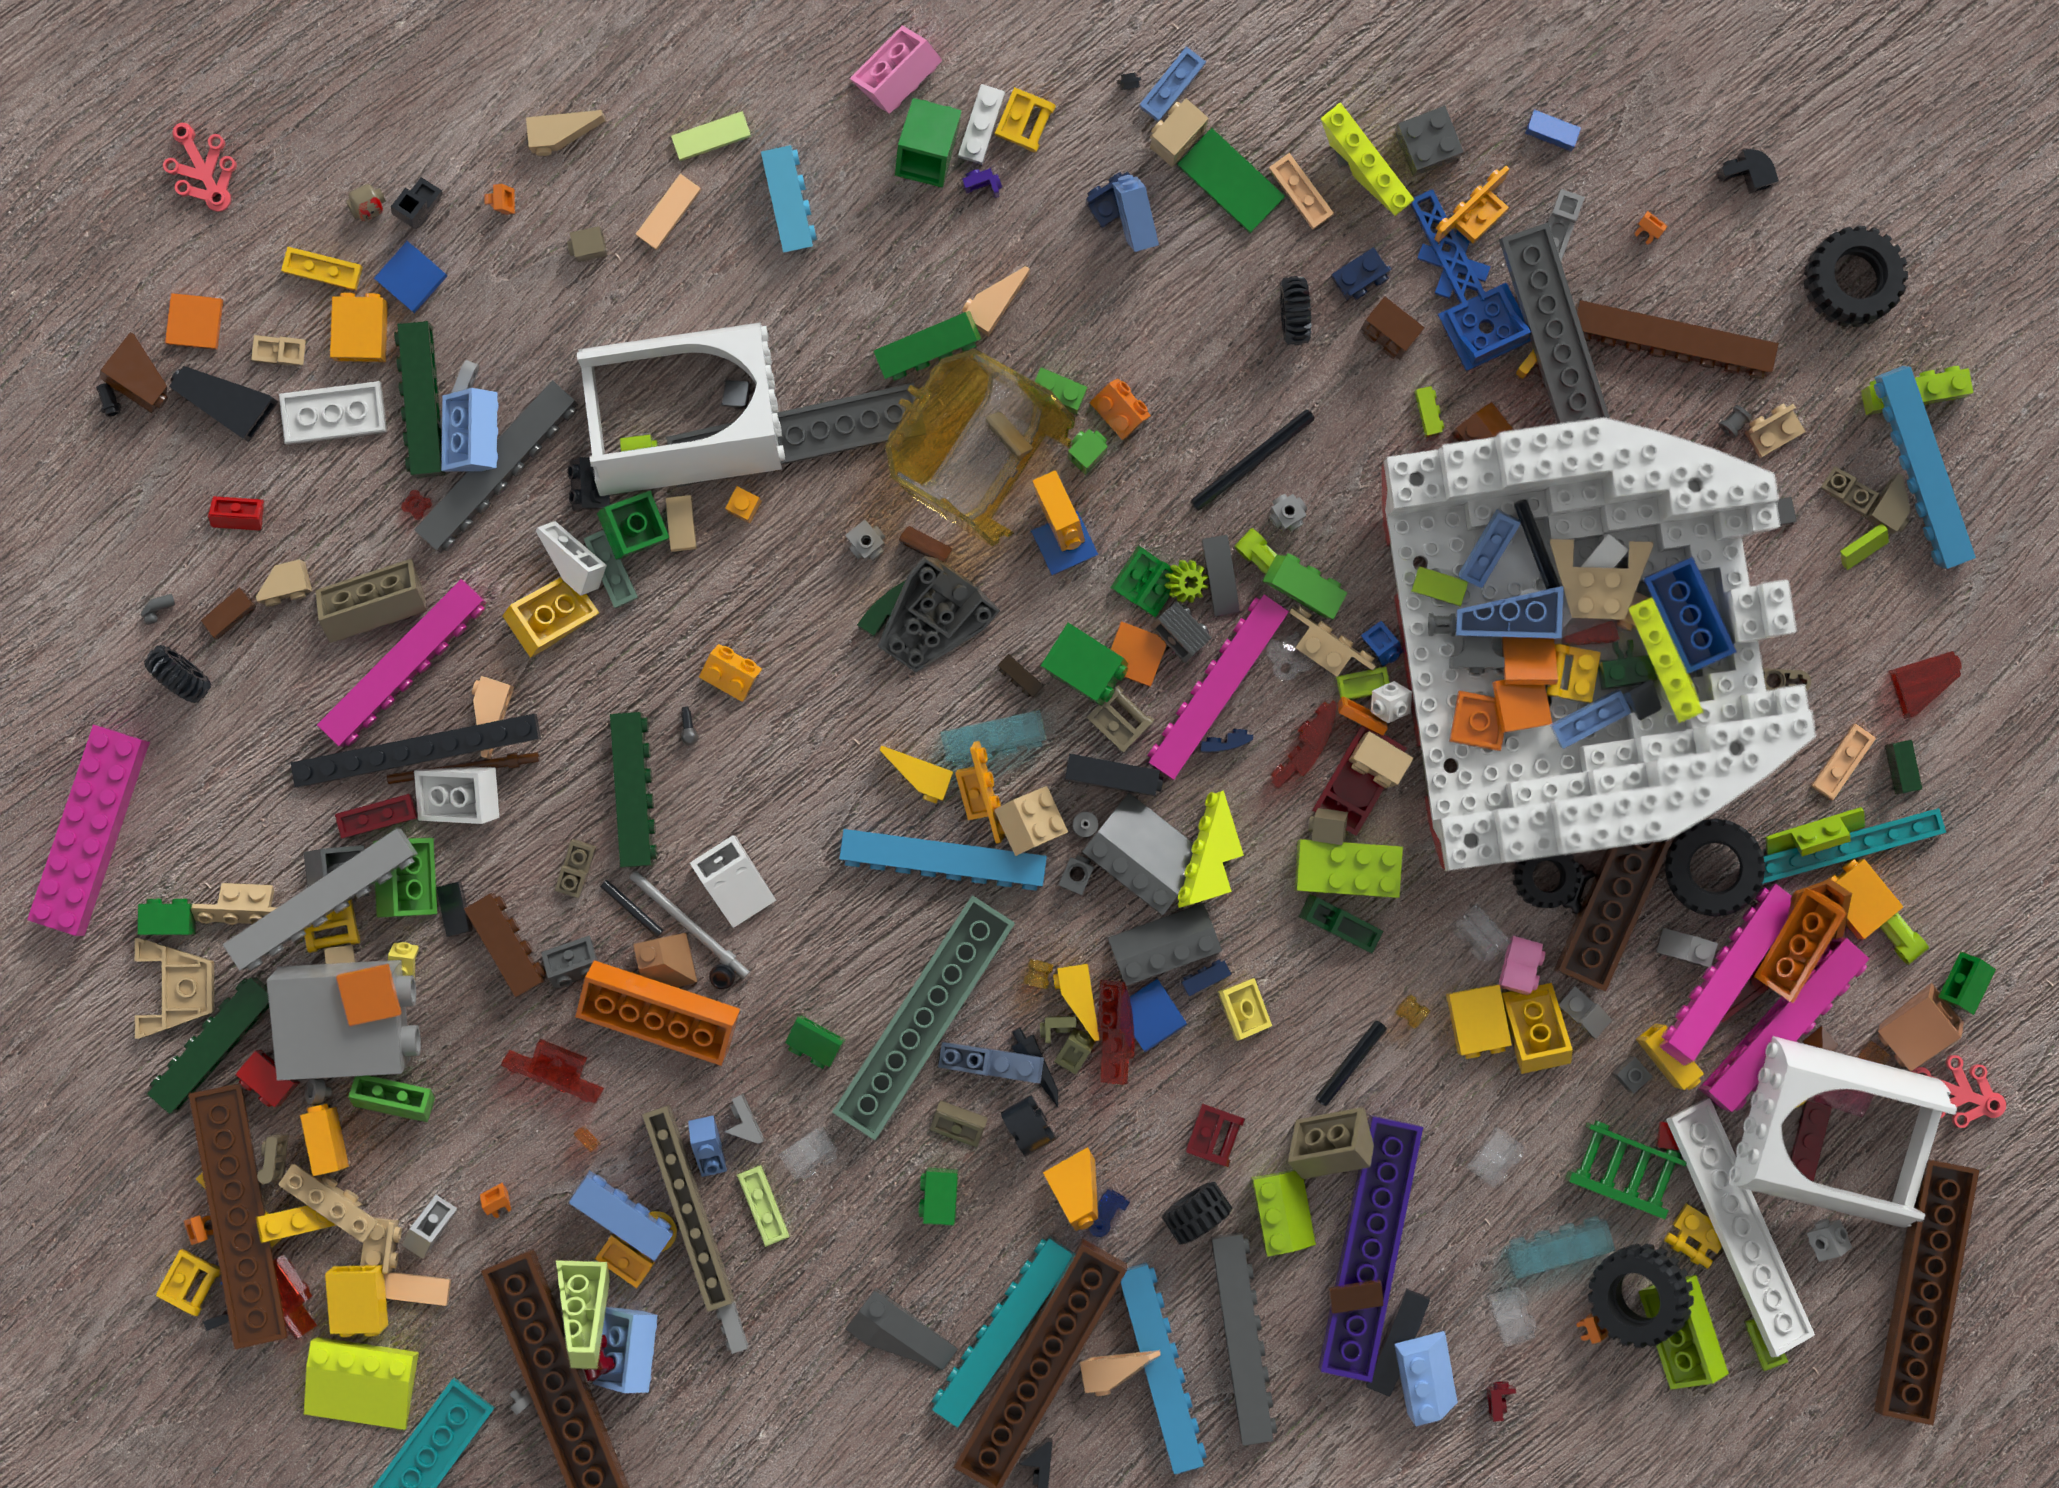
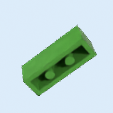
[1262,553,1348,619]
[349,1075,435,1123]

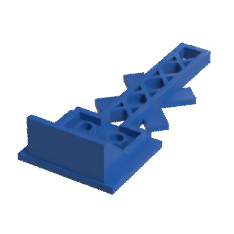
[1410,189,1531,372]

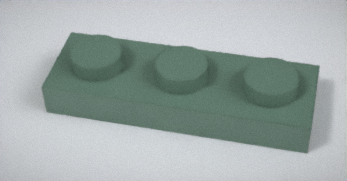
[584,530,638,609]

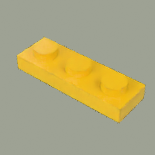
[281,246,363,291]
[256,1205,337,1243]

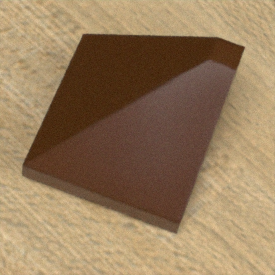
[1802,1025,1838,1051]

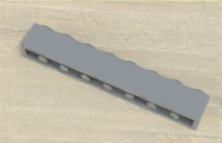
[222,829,418,971]

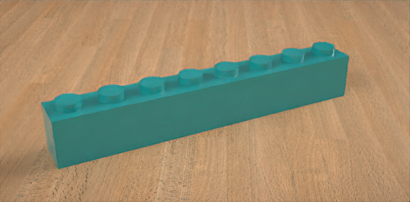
[931,1236,1074,1428]

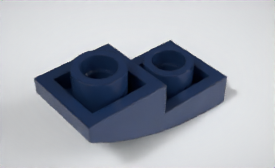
[1200,729,1253,753]

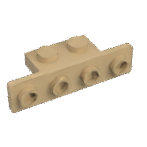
[1289,606,1376,677]
[191,883,277,925]
[279,1164,378,1242]

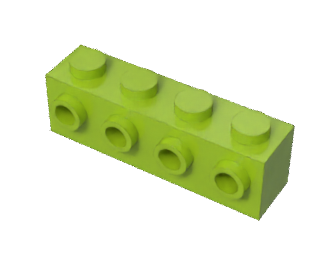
[1861,366,1974,415]

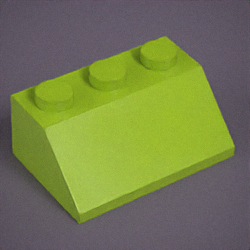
[1251,1170,1316,1257]

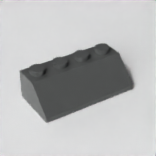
[1108,903,1222,986]

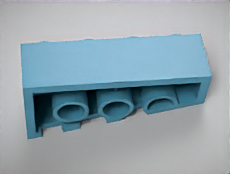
[761,145,817,253]

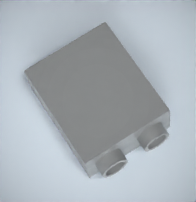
[267,960,421,1080]

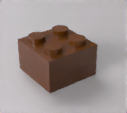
[1361,296,1425,360]

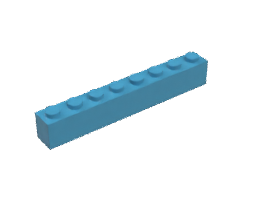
[1874,366,1976,569]
[840,829,1047,891]
[1121,1262,1207,1475]

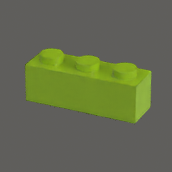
[1414,386,1444,438]

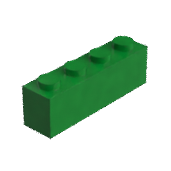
[873,311,981,381]

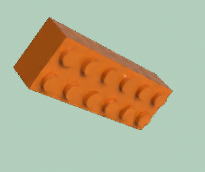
[575,960,740,1066]

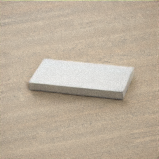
[279,381,387,445]

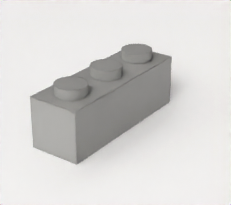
[716,1301,749,1354]

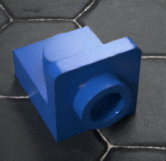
[1361,621,1403,666]

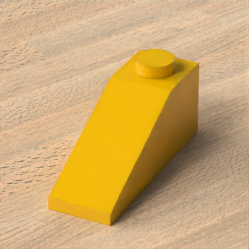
[880,745,954,804]
[1053,964,1099,1041]

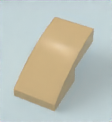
[251,335,306,365]
[666,495,697,552]

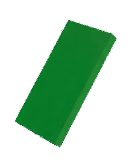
[1177,128,1285,234]

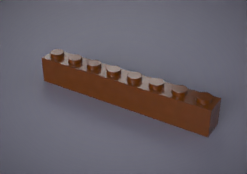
[1575,300,1779,379]

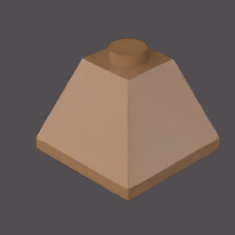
[633,933,698,987]

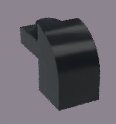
[1717,149,1779,194]
[391,177,443,229]

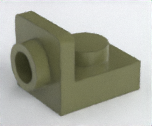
[1040,1016,1076,1043]
[1054,1029,1095,1075]

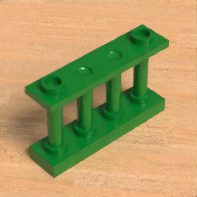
[1565,1120,1687,1219]

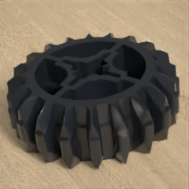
[1280,276,1312,345]
[144,645,211,703]

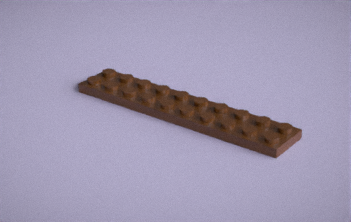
[189,1083,288,1350]

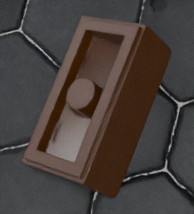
[899,526,952,563]
[201,587,257,640]
[1328,1280,1384,1314]

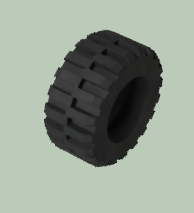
[1804,226,1908,327]
[1665,819,1765,917]
[1588,1243,1694,1348]

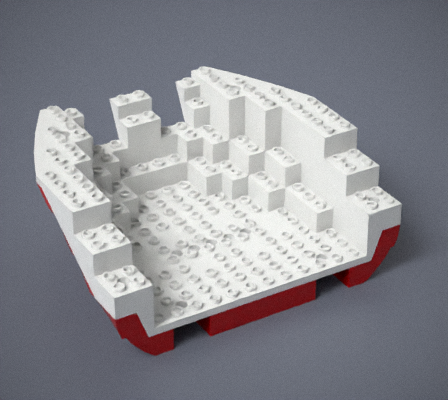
[1381,418,1816,871]

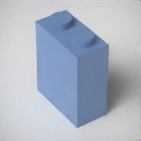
[1112,175,1159,252]

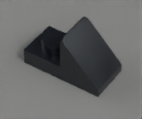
[1623,679,1661,720]
[1019,1437,1053,1488]

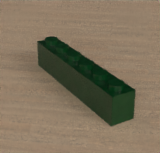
[394,321,446,478]
[610,712,658,868]
[147,977,270,1114]

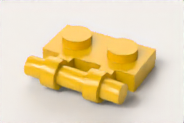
[1664,1203,1722,1269]

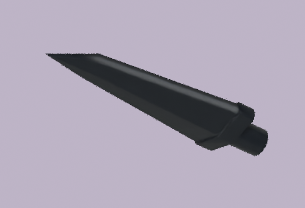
[1012,1027,1058,1107]

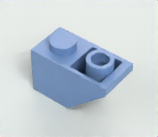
[688,1116,727,1177]

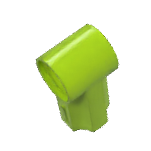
[1234,528,1277,575]
[1880,912,1929,965]

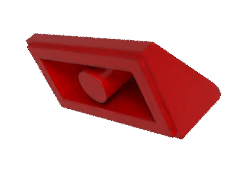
[208,496,264,531]

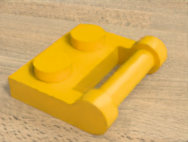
[995,87,1056,153]
[1546,644,1601,703]
[304,899,360,953]
[155,1249,221,1316]

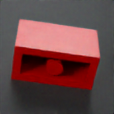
[235,1050,300,1107]

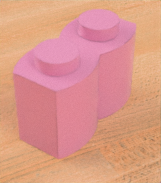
[1498,936,1546,995]

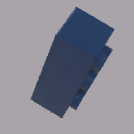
[1181,959,1232,996]

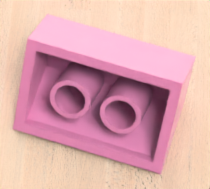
[850,25,943,114]

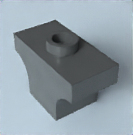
[1450,636,1505,674]

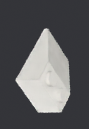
[414,767,499,824]

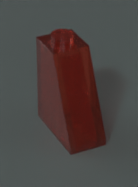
[1889,651,1962,719]

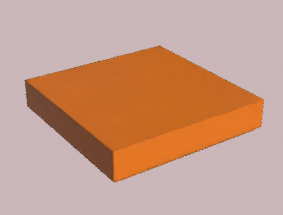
[165,293,223,350]
[1111,621,1167,687]
[1501,637,1558,685]
[1492,680,1552,733]
[1449,691,1504,751]
[336,964,401,1026]

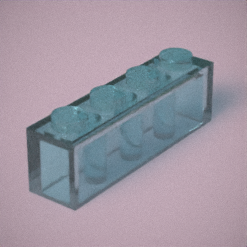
[940,710,1047,766]
[1504,1216,1616,1279]

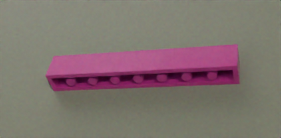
[317,579,487,747]
[1147,595,1289,781]
[1659,884,1791,1066]

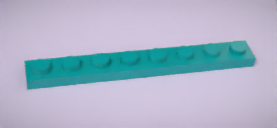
[1763,808,1946,884]

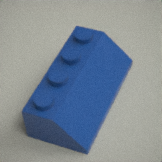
[1644,557,1737,674]

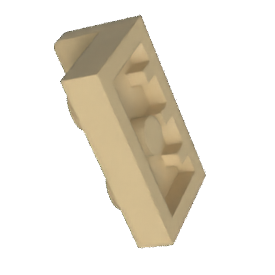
[1744,403,1806,458]
[360,1217,402,1274]

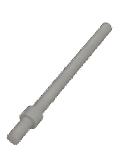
[629,871,750,979]

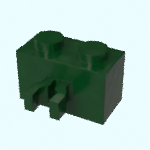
[1598,639,1658,690]

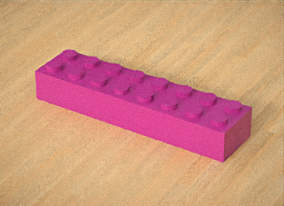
[27,725,150,936]
[1698,938,1870,1112]

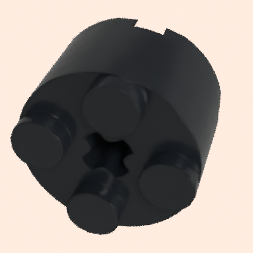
[1001,1095,1057,1157]

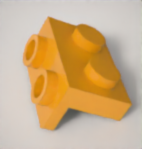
[699,644,762,702]
[595,1233,655,1288]

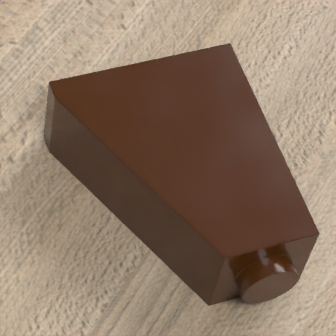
[100,332,168,413]

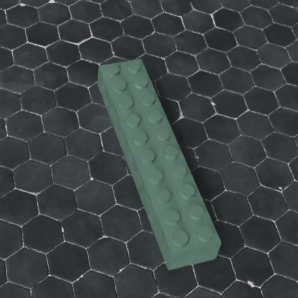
[832,895,1015,1140]

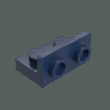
[1085,172,1130,229]
[1331,247,1392,301]

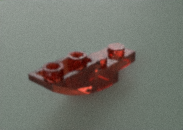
[1269,700,1337,789]
[1098,980,1135,1085]

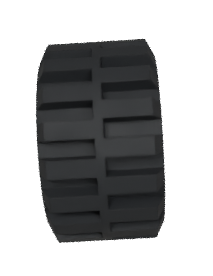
[1512,853,1581,908]
[1162,1182,1233,1244]

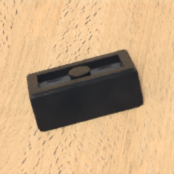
[436,881,472,937]

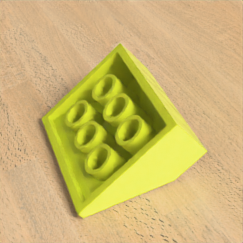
[304,1337,419,1430]

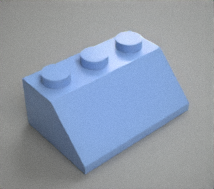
[441,388,499,472]
[593,1307,657,1393]
[1395,1331,1458,1426]

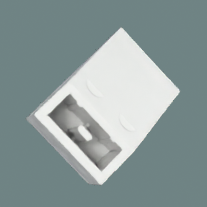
[690,835,777,928]

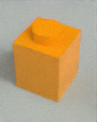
[725,486,762,523]

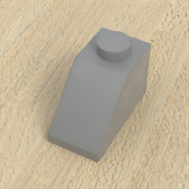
[1656,928,1718,968]
[402,1195,457,1259]

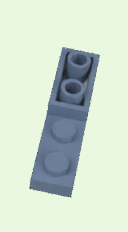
[938,1042,1044,1083]

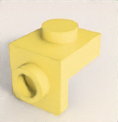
[388,942,419,978]

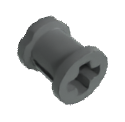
[1718,405,1752,439]
[1428,613,1456,636]

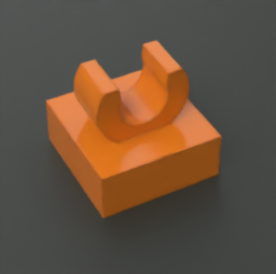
[484,184,515,215]
[1635,211,1667,245]
[480,1183,511,1218]
[183,1215,214,1245]
[1576,1313,1609,1344]

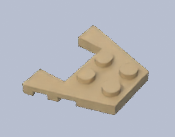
[1550,539,1653,620]
[135,938,214,1039]

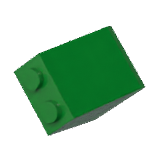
[894,98,962,188]
[1041,623,1129,706]

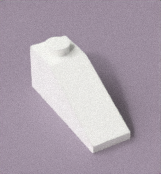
[536,521,607,595]

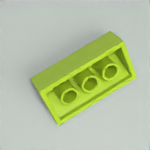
[1638,1275,1729,1390]

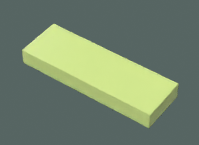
[671,111,751,161]
[737,1165,790,1247]

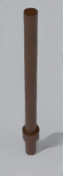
[387,752,540,784]

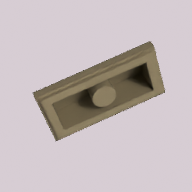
[985,412,1033,460]
[929,1101,987,1147]

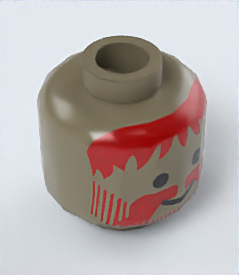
[346,184,386,221]

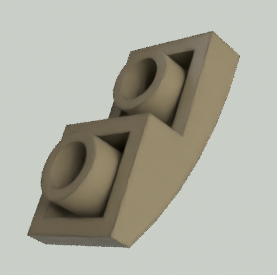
[1821,466,1880,517]
[555,839,597,898]

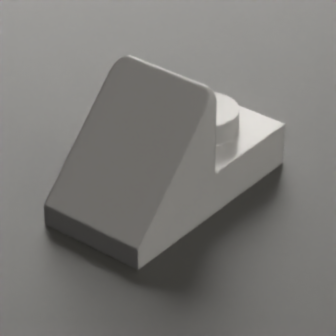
[1558,986,1612,1039]
[724,1094,765,1144]

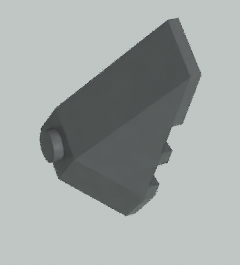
[845,1287,958,1370]

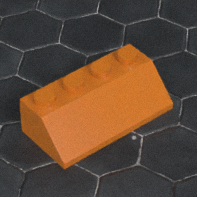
[1754,888,1846,1003]

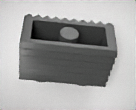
[1151,601,1212,663]

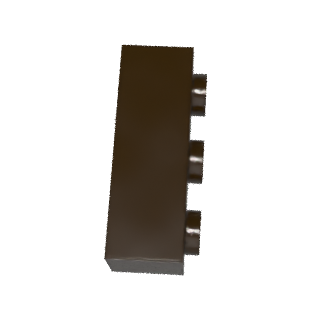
[998,654,1044,698]

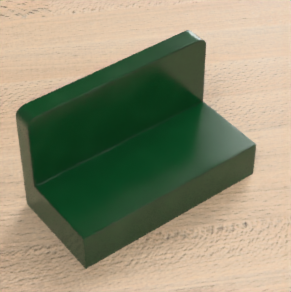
[1885,740,1923,795]

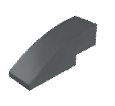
[1201,535,1240,617]

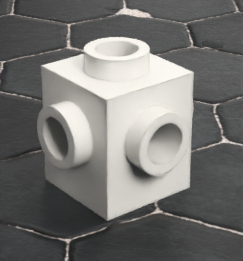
[1371,681,1412,723]

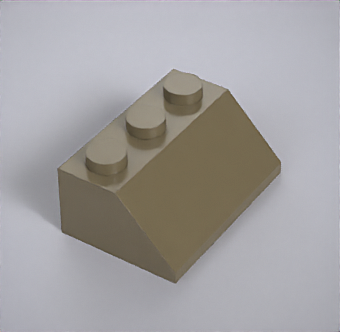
[1288,1107,1374,1179]

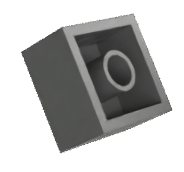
[1395,106,1464,177]

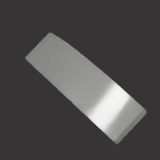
[1548,189,1585,261]

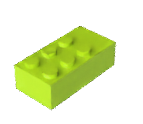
[1294,839,1403,898]

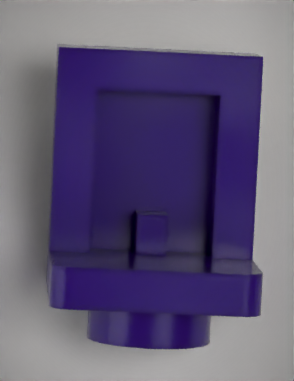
[962,168,1002,198]

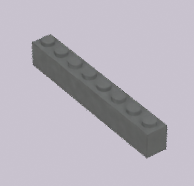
[414,380,578,553]
[1211,1232,1277,1446]

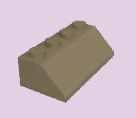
[315,558,427,643]

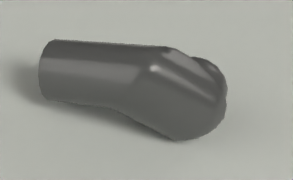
[141,594,175,625]

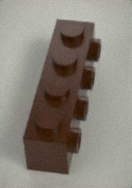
[464,893,546,998]

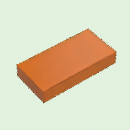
[1338,697,1388,735]

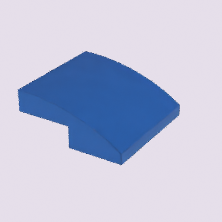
[374,241,448,313]
[1031,511,1098,576]
[1115,978,1188,1052]

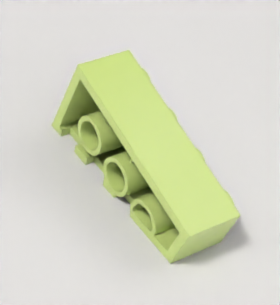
[556,1260,610,1369]

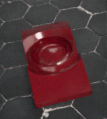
[1312,725,1407,836]

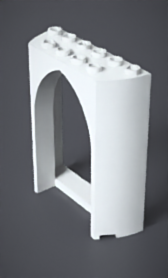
[577,323,785,496]
[1729,1036,1957,1227]

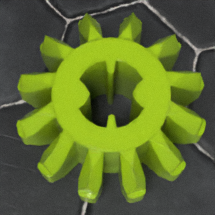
[1165,560,1209,603]

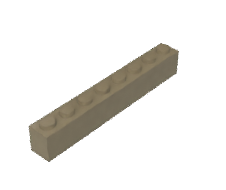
[642,1105,735,1312]

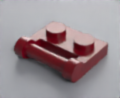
[1185,1103,1245,1167]

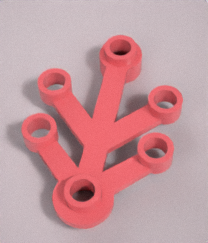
[163,123,237,212]
[1911,1055,2006,1128]

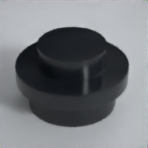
[1116,72,1142,90]
[709,964,735,989]

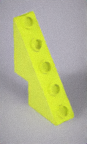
[1320,103,1414,216]
[1628,597,1703,723]
[1178,790,1244,908]

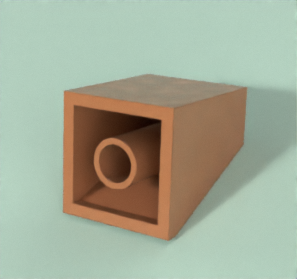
[1878,983,1964,1072]

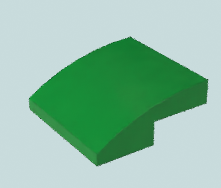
[1110,546,1173,618]

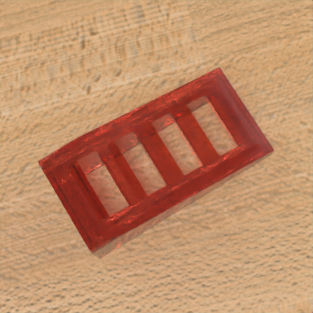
[1561,620,1620,646]

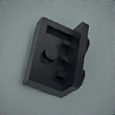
[567,457,610,511]

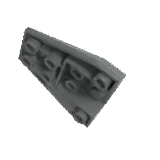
[878,556,1000,673]

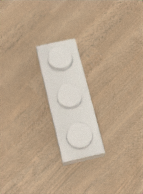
[958,84,1005,165]

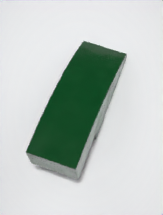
[857,580,906,638]
[1298,894,1384,954]

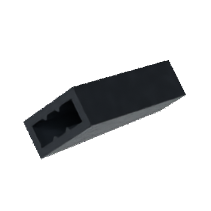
[169,366,278,442]
[1065,754,1164,797]

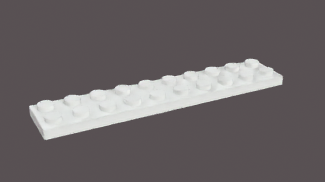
[1666,1098,1815,1357]

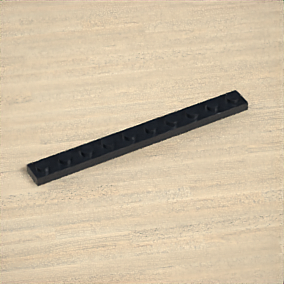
[290,714,541,788]

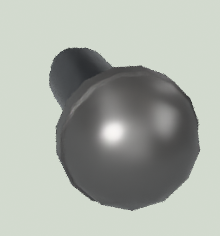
[681,707,699,746]

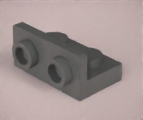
[541,935,598,988]

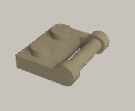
[1087,686,1155,753]
[257,1133,289,1184]

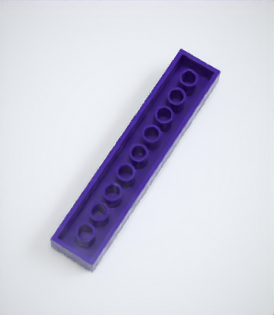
[1318,1115,1423,1382]

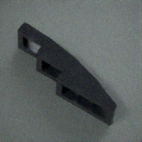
[1366,1288,1430,1397]

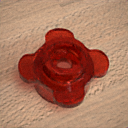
[401,490,432,520]

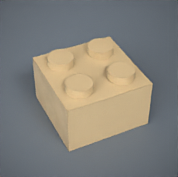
[1150,98,1209,168]
[1348,731,1414,788]
[994,786,1068,856]

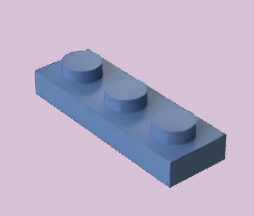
[1139,46,1206,122]
[1458,509,1521,588]
[1550,689,1632,749]

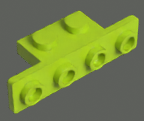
[1765,807,1865,856]

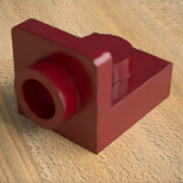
[1486,1381,1516,1422]

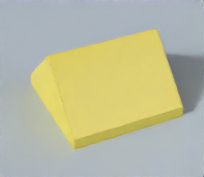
[1217,978,1272,1041]

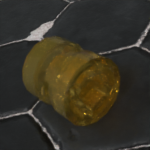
[1023,959,1054,989]
[1394,993,1430,1029]

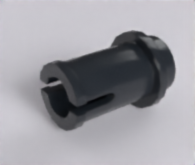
[96,383,122,417]

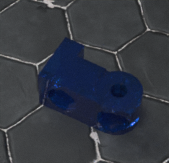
[1089,1187,1130,1237]

